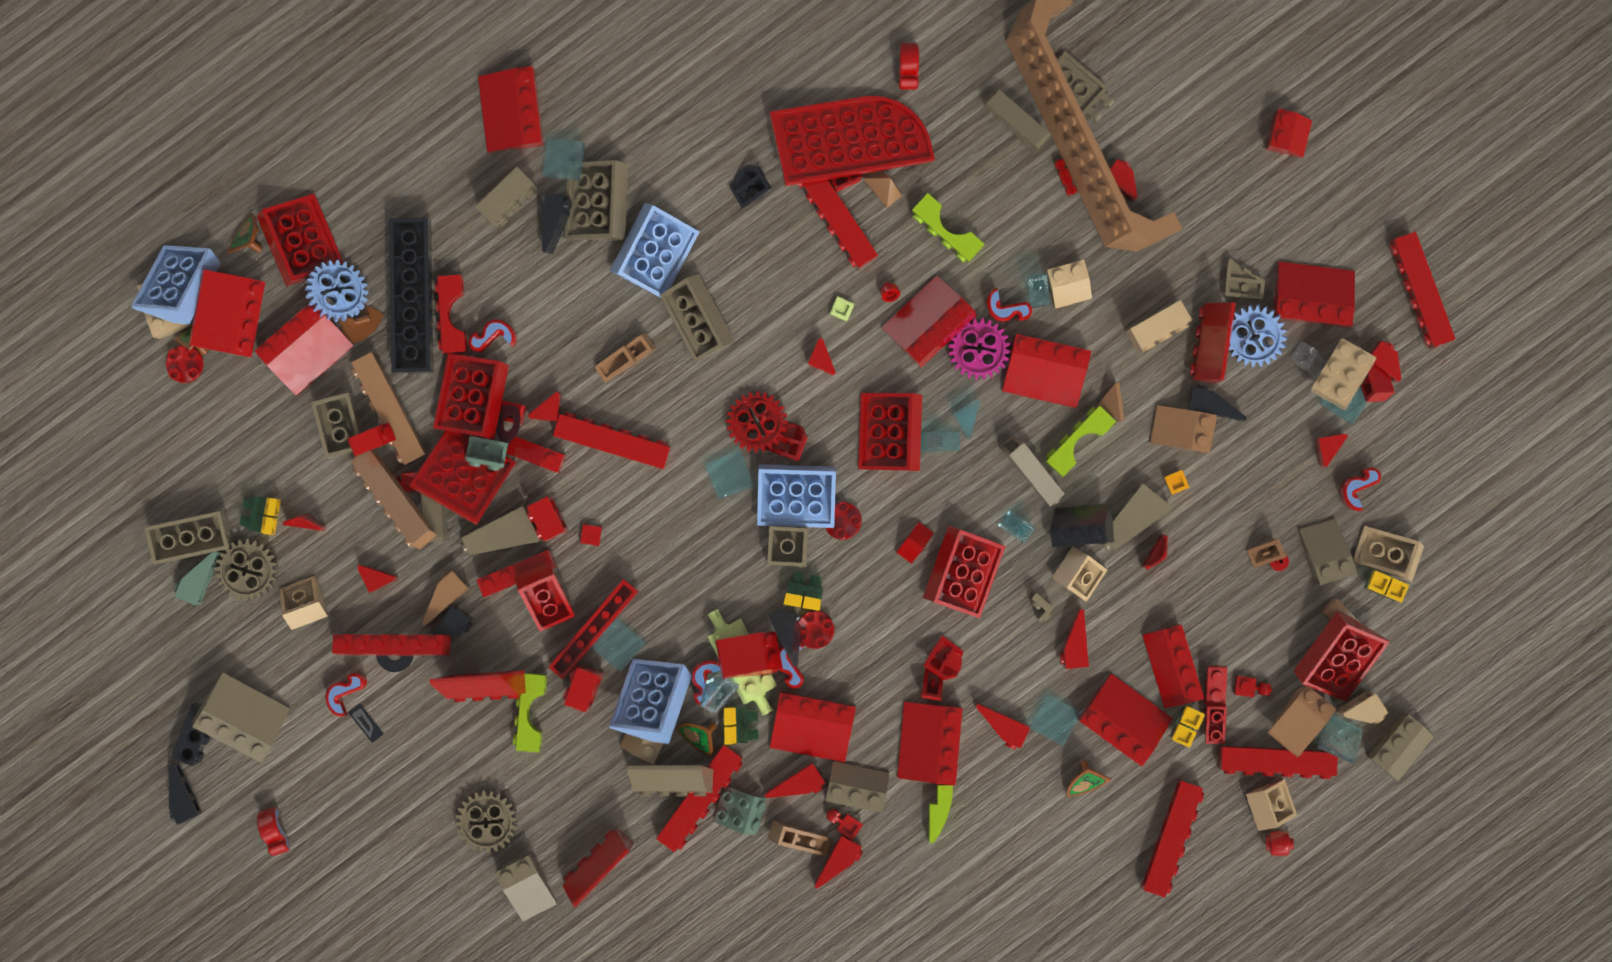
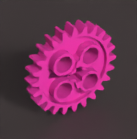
[948,318,1011,381]

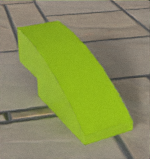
[929,784,953,843]

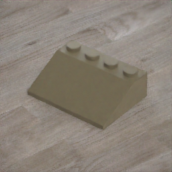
[564,160,628,241]
[192,672,290,763]

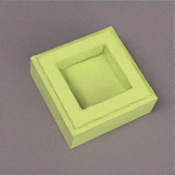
[830,296,855,322]

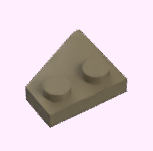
[1224,259,1265,300]

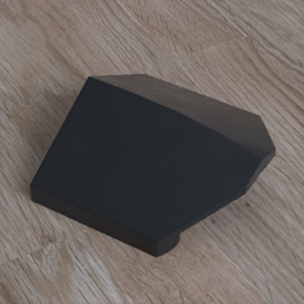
[729,165,772,209]

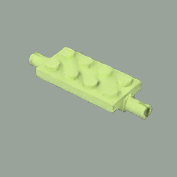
[708,609,777,716]

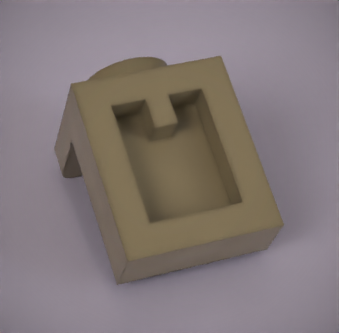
[1030,592,1054,622]

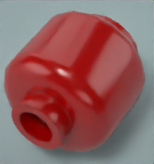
[1266,831,1294,856]

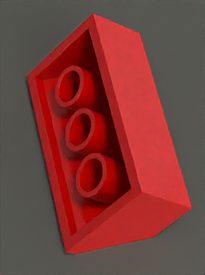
[1142,624,1204,708]

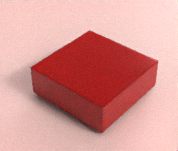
[580,524,602,546]

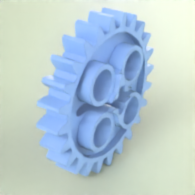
[305,260,369,322]
[1229,304,1288,367]

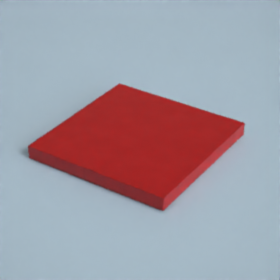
[409,431,516,525]

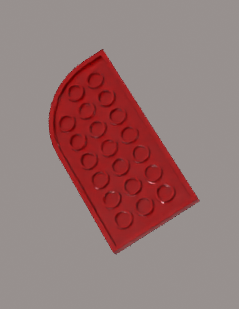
[769,96,935,187]

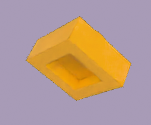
[1164,470,1190,495]

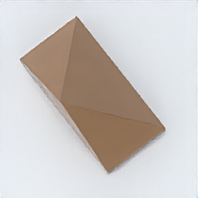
[863,171,902,208]
[1097,383,1125,422]
[1247,539,1286,568]

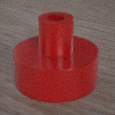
[880,282,900,302]
[1269,555,1289,571]

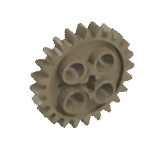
[215,539,279,601]
[455,790,518,853]

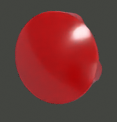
[166,345,204,383]
[825,501,862,540]
[798,611,835,649]

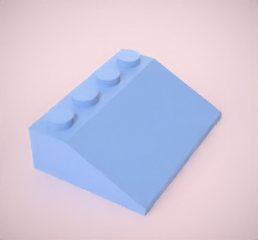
[610,203,699,298]
[131,245,221,324]
[757,464,836,528]
[609,659,692,744]

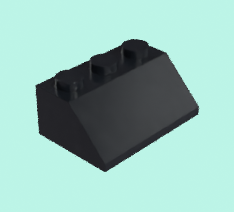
[1050,503,1114,547]

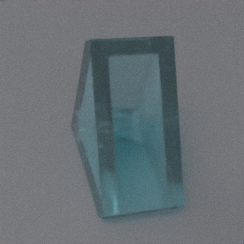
[1025,273,1050,308]
[952,401,981,439]
[921,432,960,452]
[998,510,1036,544]
[700,677,739,714]

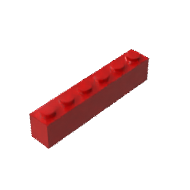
[798,180,878,270]
[1389,231,1456,349]
[553,412,671,470]
[548,579,639,680]
[332,634,451,656]
[656,743,743,853]
[1218,745,1338,779]
[1141,779,1204,898]

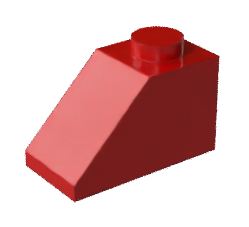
[1110,159,1138,202]
[1370,340,1402,383]
[1360,364,1395,402]
[347,422,396,457]

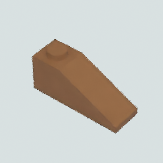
[422,570,470,627]
[768,820,832,856]

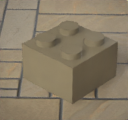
[767,526,808,567]

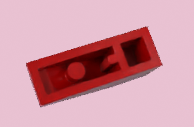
[506,437,566,473]
[1059,609,1089,669]
[975,703,1030,750]
[764,762,825,798]
[814,834,863,889]

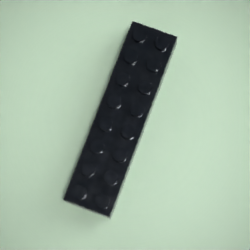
[389,218,434,374]

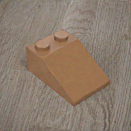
[1150,405,1217,454]
[1267,685,1336,757]

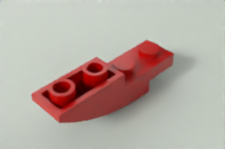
[1204,665,1227,744]

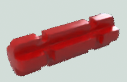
[1054,159,1077,196]

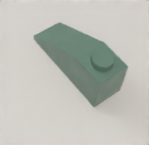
[174,551,222,606]

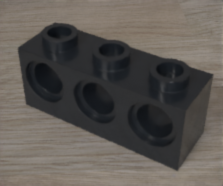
[171,703,211,767]

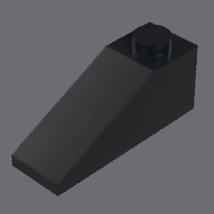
[541,193,572,254]
[1186,385,1247,422]
[768,605,801,667]
[423,606,473,657]
[169,761,203,825]

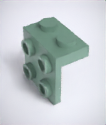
[465,436,508,471]
[714,786,767,835]

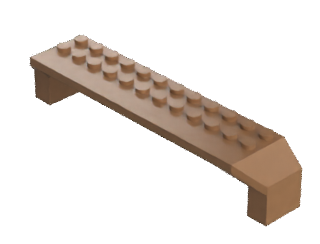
[1006,0,1182,252]

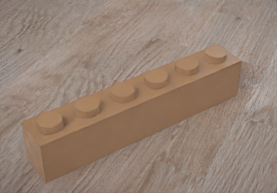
[351,352,428,465]
[350,450,437,550]

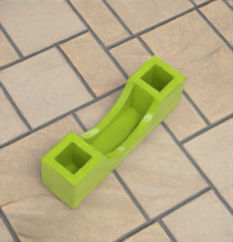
[912,193,985,263]
[1045,406,1116,477]
[513,672,548,753]

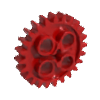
[726,391,788,454]

